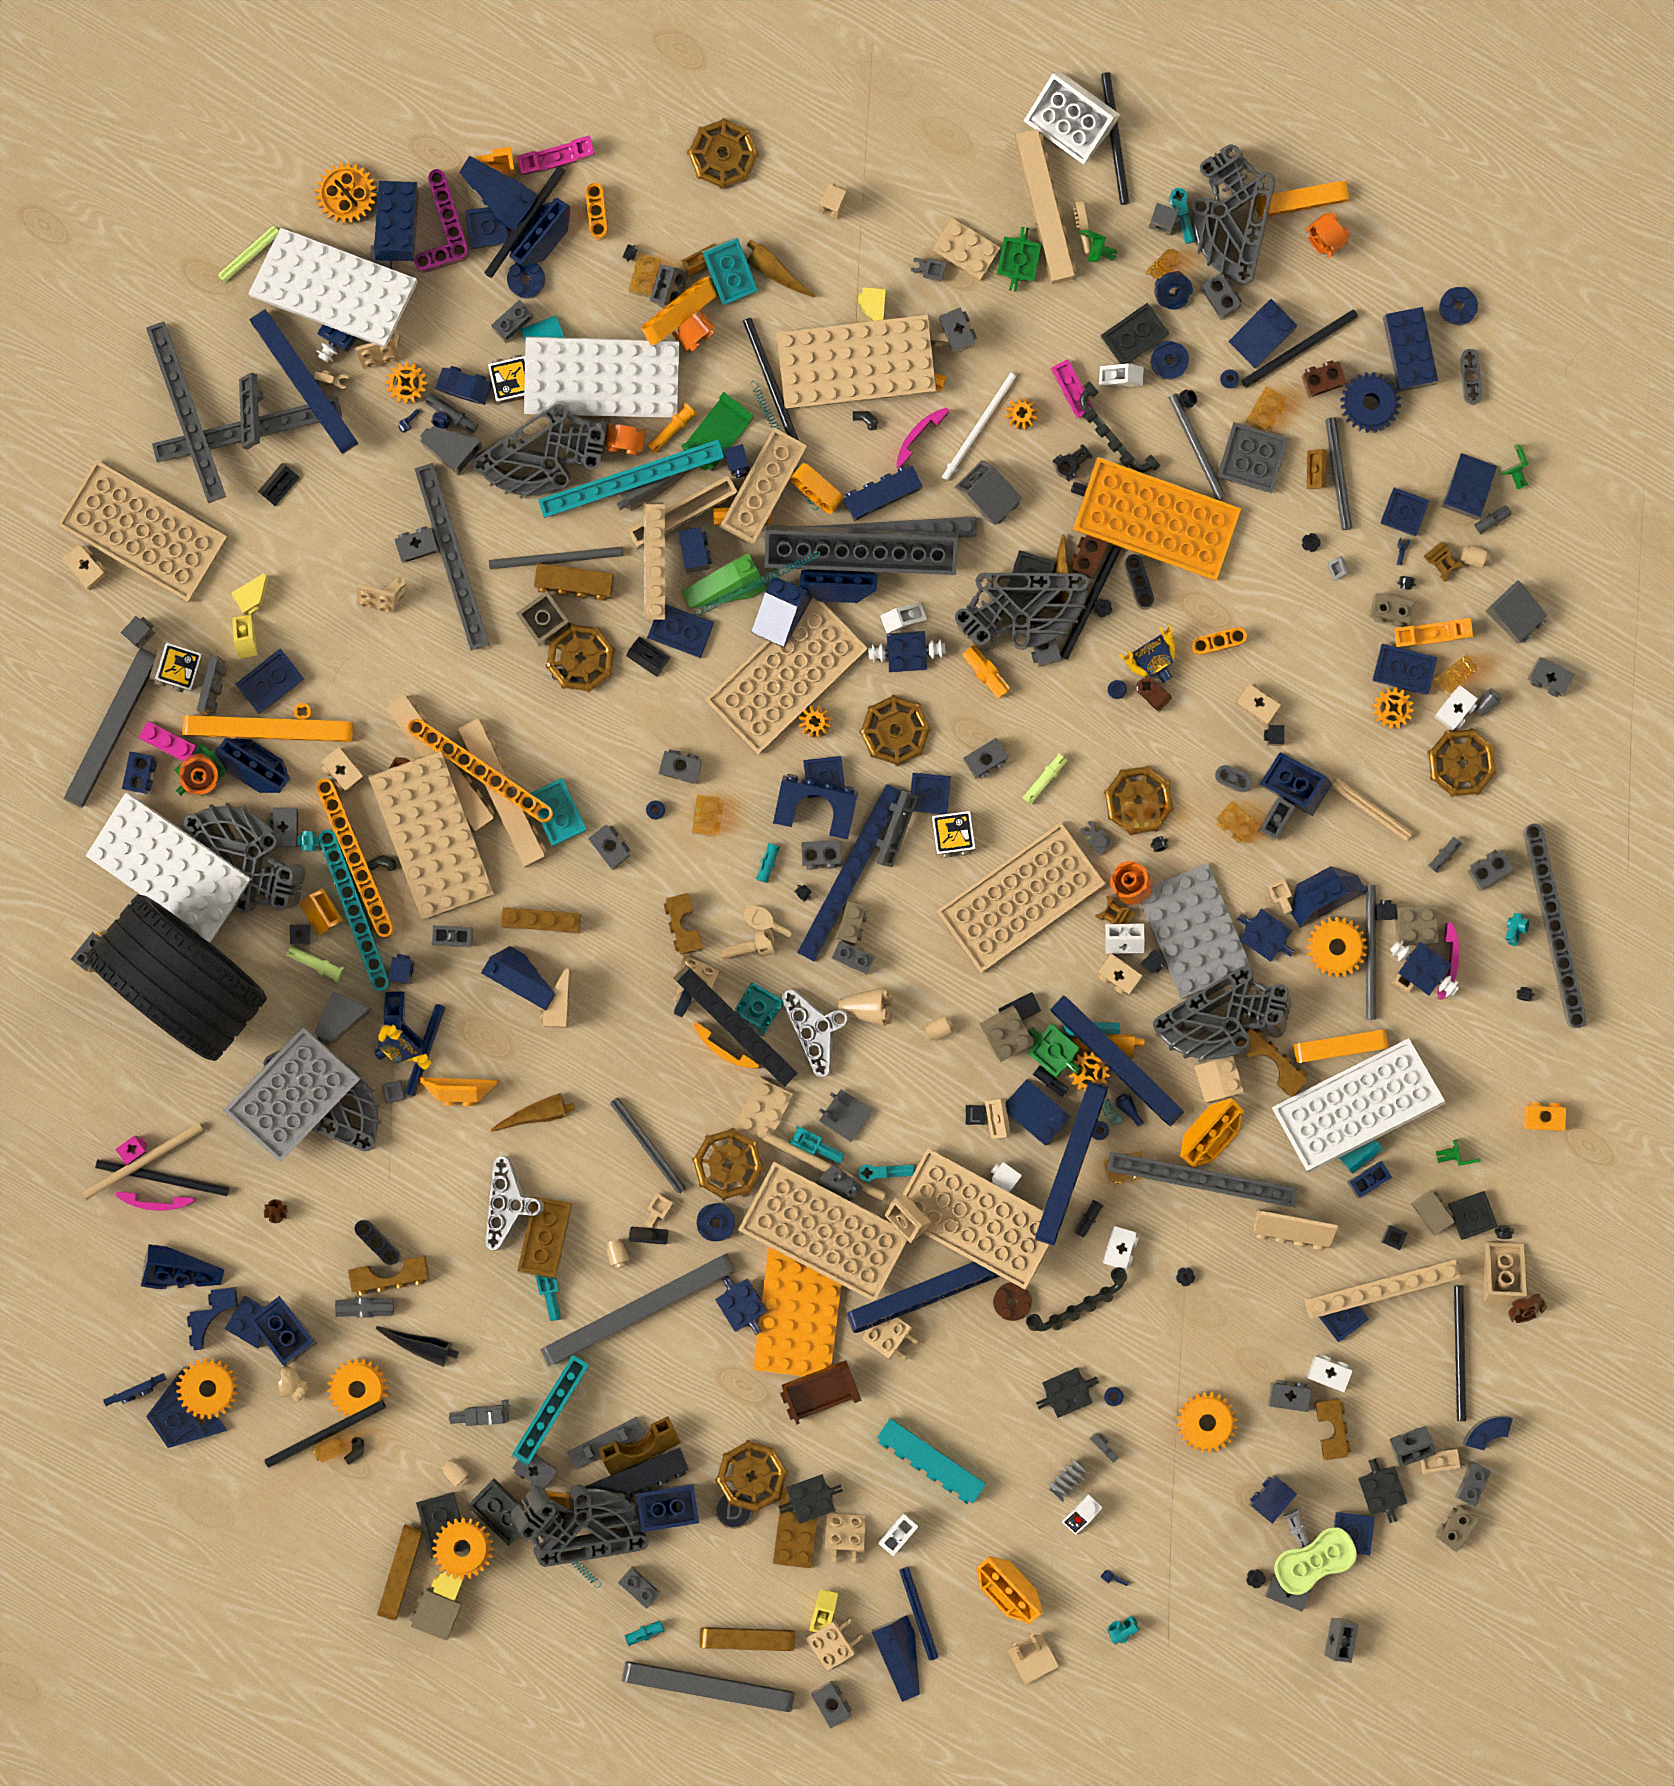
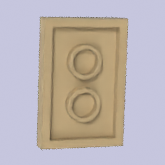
[932,218,1000,281]

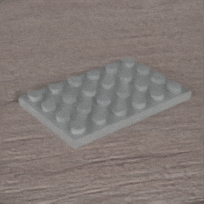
[1141,863,1252,999]
[223,1026,360,1162]

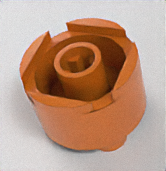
[1305,212,1350,258]
[672,310,715,353]
[605,424,646,456]
[179,754,218,795]
[1110,861,1153,905]

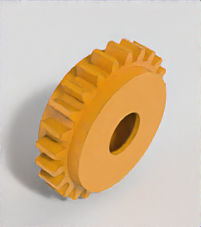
[1306,917,1367,978]
[176,1358,238,1419]
[327,1358,389,1418]
[1176,1391,1238,1453]
[432,1518,494,1580]

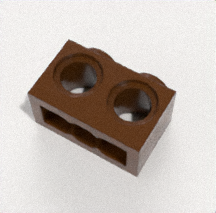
[1301,360,1347,398]
[1070,535,1108,579]

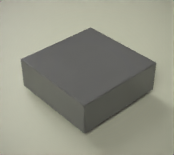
[382,1080,405,1103]

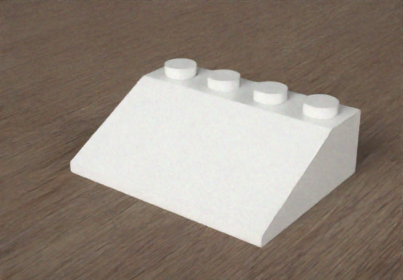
[1024,71,1120,165]

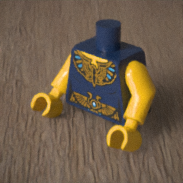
[1119,623,1176,683]
[375,1019,432,1070]

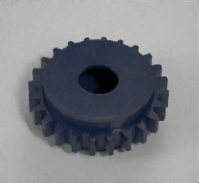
[1340,372,1401,433]

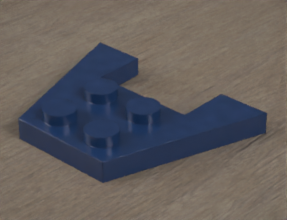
[146,1367,227,1448]

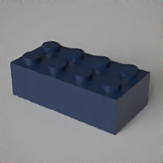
[374,181,419,261]
[1383,307,1438,392]

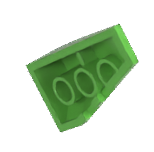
[682,553,767,608]

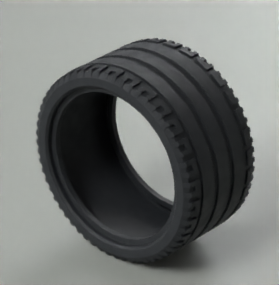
[86,894,267,1061]

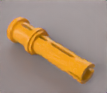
[647,403,698,454]

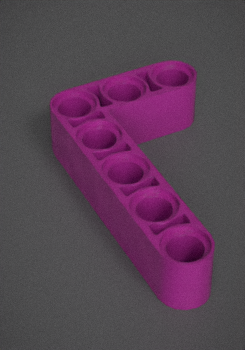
[414,169,469,273]

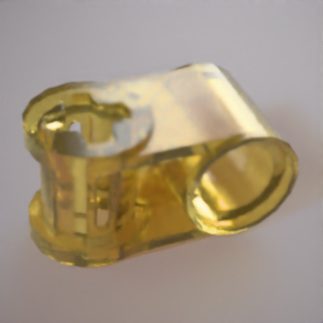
[1145,249,1180,280]

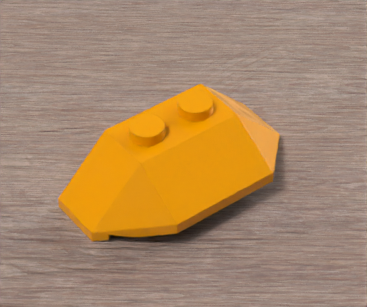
[420,1077,499,1106]
[1180,1098,1244,1168]
[976,1556,1043,1624]

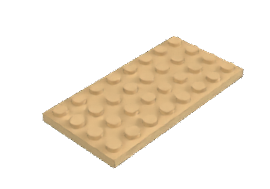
[777,315,937,409]
[57,460,228,603]
[705,596,868,755]
[368,751,494,920]
[936,822,1105,973]
[903,1148,1050,1290]
[738,1162,907,1301]

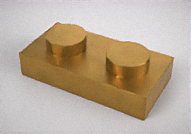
[681,243,716,276]
[1307,449,1327,489]

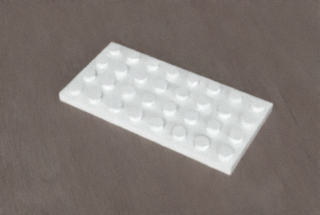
[248,228,418,348]
[524,337,679,418]
[86,792,252,942]
[1272,1038,1445,1173]

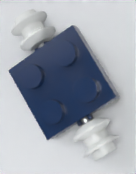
[317,325,357,363]
[868,631,946,672]
[1390,941,1459,997]

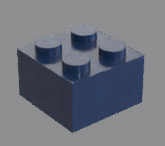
[678,527,712,573]

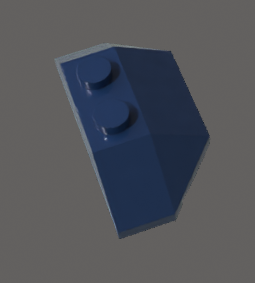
[509,198,571,266]
[800,569,878,603]
[215,737,290,793]
[1290,866,1367,928]

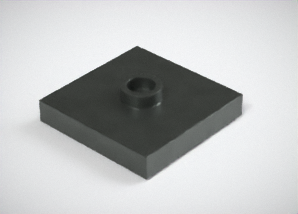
[1448,1191,1498,1240]

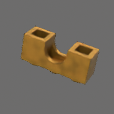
[663,893,703,955]
[1315,1398,1351,1460]

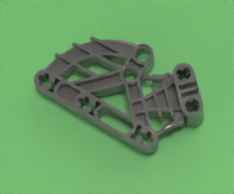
[1192,144,1275,284]
[472,400,607,499]
[955,572,1089,651]
[184,803,305,913]
[1153,966,1291,1063]
[263,1050,382,1152]
[511,1484,649,1567]

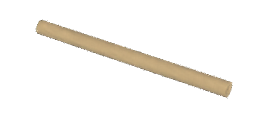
[81,1123,204,1200]
[762,1131,886,1201]

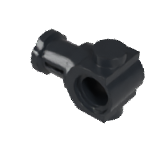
[1052,444,1093,482]

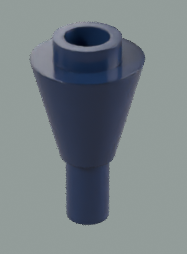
[1115,1093,1144,1127]

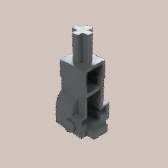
[449,1399,510,1426]

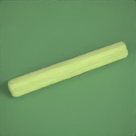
[218,226,279,282]

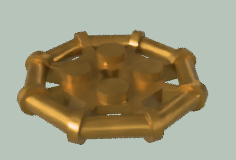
[687,118,759,189]
[545,623,616,693]
[859,694,931,766]
[1427,728,1497,797]
[1104,765,1174,836]
[692,1128,764,1200]
[715,1440,788,1513]

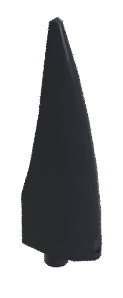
[376,1326,459,1367]

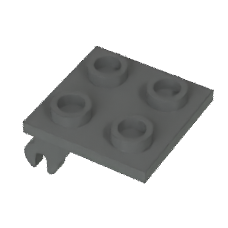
[819,1089,873,1142]
[815,1163,863,1201]

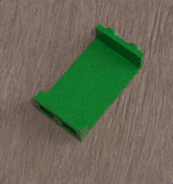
[681,392,754,472]

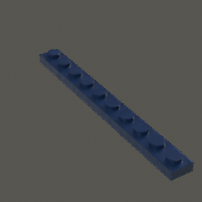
[797,784,902,962]

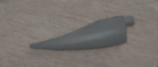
[616,469,692,511]

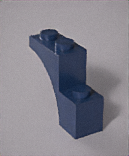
[187,1287,238,1350]

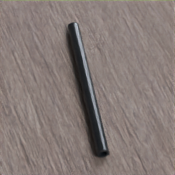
[1101,72,1130,205]
[484,166,566,278]
[1241,309,1358,388]
[743,318,799,441]
[1060,545,1122,660]
[95,1159,229,1197]
[1454,1285,1466,1421]
[265,1400,386,1468]

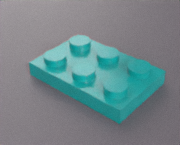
[702,237,758,305]
[530,778,587,847]

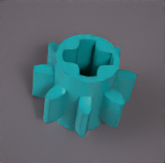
[297,831,320,851]

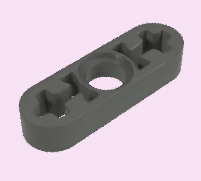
[1460,349,1482,405]

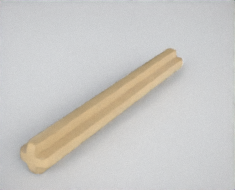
[1331,778,1413,841]

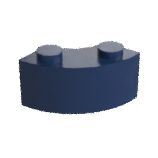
[435,366,492,405]
[1463,1416,1513,1451]

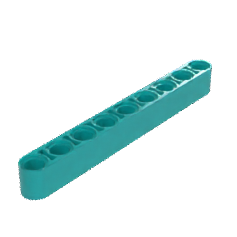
[319,829,390,991]

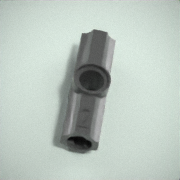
[335,1298,394,1318]

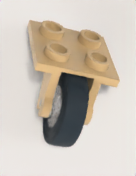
[672,955,719,1017]

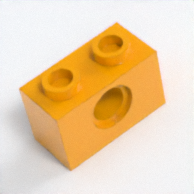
[1524,1102,1566,1131]

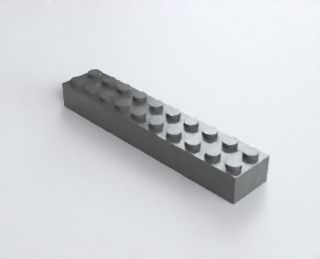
[764,525,958,575]

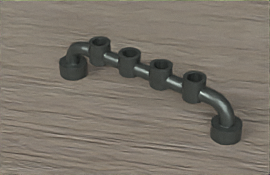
[1080,381,1160,472]
[1026,1267,1127,1332]

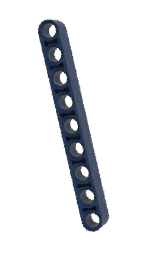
[249,309,358,455]
[1050,995,1184,1127]
[1035,1081,1108,1246]
[846,1262,1000,1333]

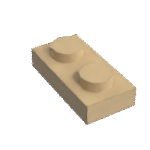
[985,1098,1011,1139]
[1419,1448,1461,1474]

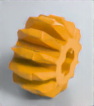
[1005,397,1038,430]
[799,706,831,738]

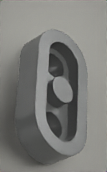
[1215,765,1252,792]

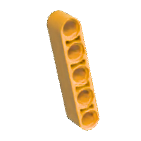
[1256,181,1350,218]
[641,277,717,345]
[1293,1029,1389,1063]

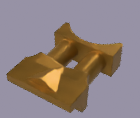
[1424,541,1464,582]
[1095,896,1136,924]

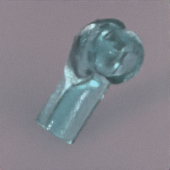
[1102,1099,1123,1126]

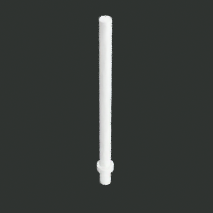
[942,373,1017,481]

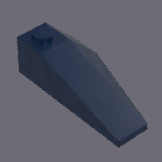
[459,156,538,231]
[481,946,556,1011]
[141,1244,224,1289]
[872,1615,920,1702]

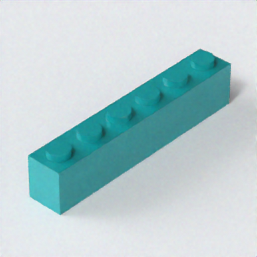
[511,1355,589,1467]
[877,1418,986,1504]

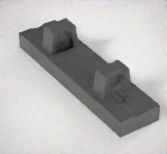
[239,372,265,450]
[876,791,919,867]
[567,1417,645,1469]

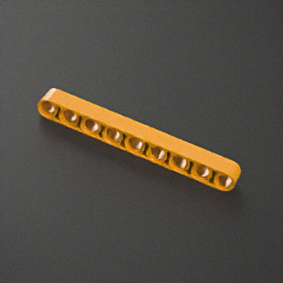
[182,716,353,742]
[408,719,553,823]
[316,779,394,938]

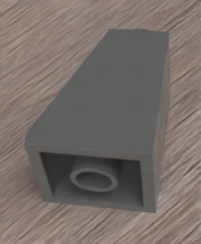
[420,426,482,475]
[955,460,1023,525]
[1486,580,1547,643]
[314,992,372,1044]

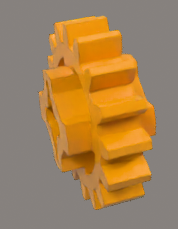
[385,362,428,404]
[1372,687,1414,729]
[1068,1052,1110,1093]

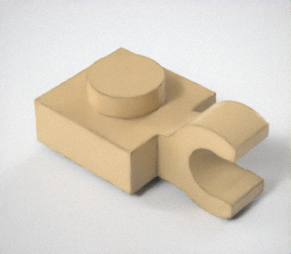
[314,370,349,390]
[1267,879,1292,915]
[645,1193,673,1228]

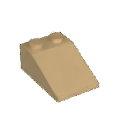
[540,969,571,1028]
[1483,1242,1527,1306]

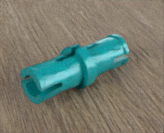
[756,843,780,883]
[624,1620,665,1647]

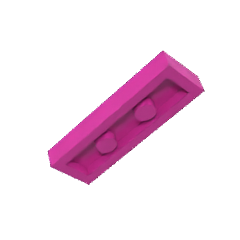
[1051,359,1094,419]
[138,721,198,761]

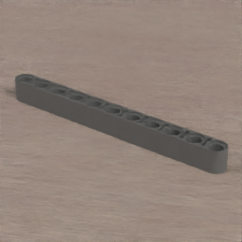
[1523,823,1586,1029]
[540,1253,735,1366]

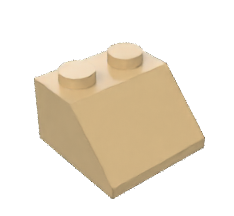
[1194,1056,1244,1103]
[884,1195,931,1243]

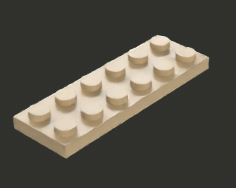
[720,427,807,545]
[709,1077,794,1197]

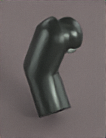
[853,411,878,430]
[367,855,397,871]
[344,1437,365,1465]

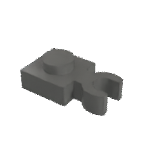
[911,258,946,282]
[1080,821,1114,856]
[1089,1433,1119,1463]

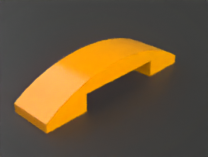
[1394,618,1473,647]
[694,1022,760,1069]

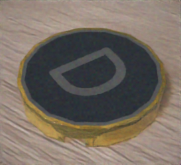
[715,1490,753,1529]

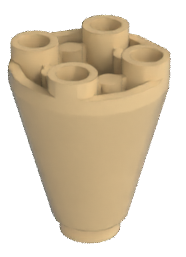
[839,988,893,1026]

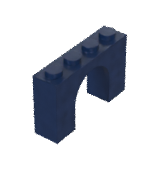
[773,774,858,839]

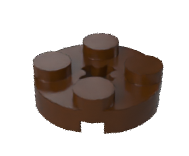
[993,1282,1032,1321]
[1508,1294,1547,1323]

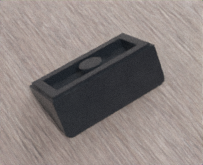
[258,463,299,506]
[626,637,670,677]
[998,992,1041,1021]
[628,1226,669,1245]

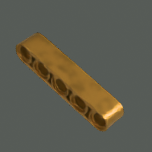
[377,1524,423,1621]
[699,1627,795,1651]

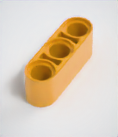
[586,183,608,241]
[790,463,844,514]
[1191,627,1247,656]

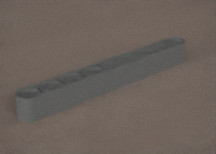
[64,648,156,808]
[622,1661,795,1712]

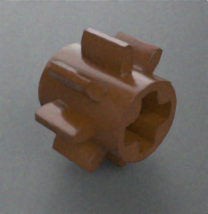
[264,1199,288,1223]

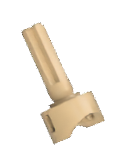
[721,929,775,960]

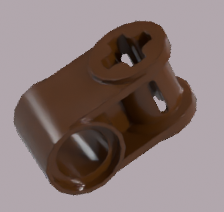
[1136,678,1172,712]

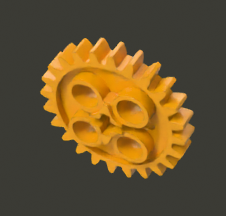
[315,162,377,225]

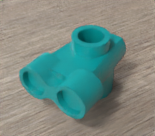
[1505,913,1530,946]
[1107,1615,1140,1645]

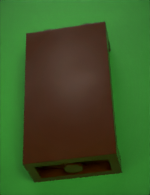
[780,1360,862,1425]

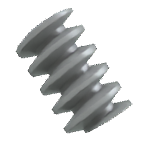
[1048,1459,1088,1502]

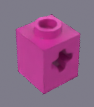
[115,1136,148,1165]

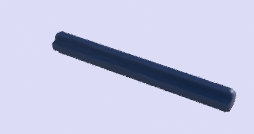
[405,1004,445,1096]
[899,1567,938,1660]

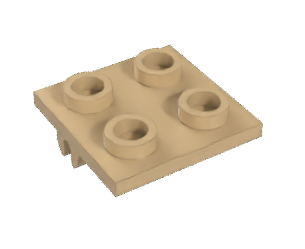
[355,327,400,369]
[357,577,405,613]
[862,1317,919,1361]
[825,1513,866,1565]
[806,1618,864,1671]
[1007,1632,1059,1685]

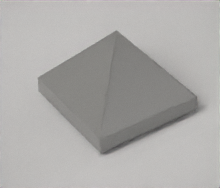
[1328,556,1349,580]

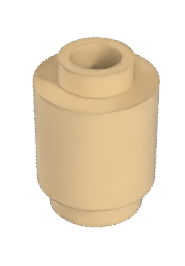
[1460,545,1490,568]
[925,1016,954,1041]
[606,1239,630,1269]
[441,1459,469,1488]

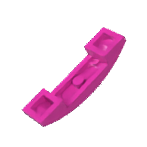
[517,135,595,175]
[896,408,949,469]
[1437,922,1460,1000]
[116,1192,196,1211]

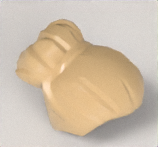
[278,1366,308,1403]

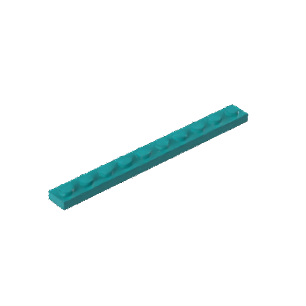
[538,440,725,518]

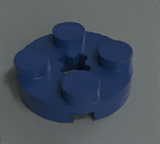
[507,262,545,299]
[1154,271,1193,310]
[1439,287,1478,326]
[1150,341,1189,380]
[696,1203,735,1242]

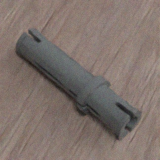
[425,393,479,435]

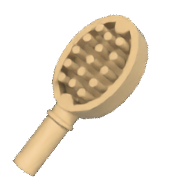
[1072,201,1091,254]
[744,906,793,938]

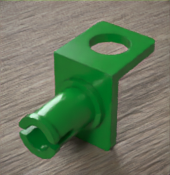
[1078,230,1117,262]
[1501,444,1529,489]
[1436,1139,1481,1166]

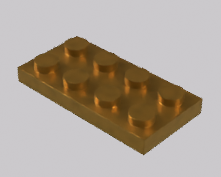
[517,1197,572,1279]
[773,1486,817,1568]

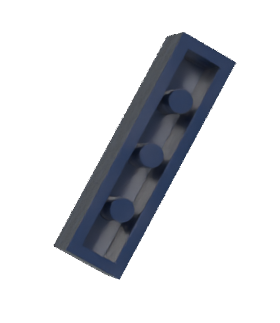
[844,465,923,521]

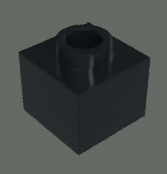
[1264,725,1285,746]
[1376,900,1397,920]
[290,925,311,945]
[1140,949,1165,974]
[1381,1225,1408,1250]

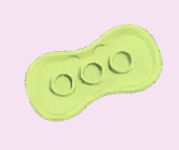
[1274,1527,1357,1595]

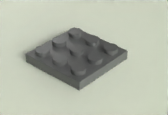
[1217,422,1288,494]
[197,654,227,716]

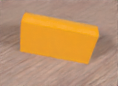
[299,888,343,936]

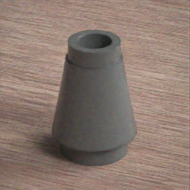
[1475,688,1502,717]

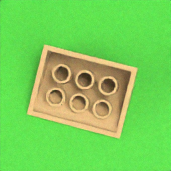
[1252,1210,1338,1250]

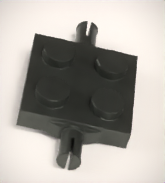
[1036,1367,1099,1418]
[1358,1458,1407,1523]
[779,1474,843,1524]

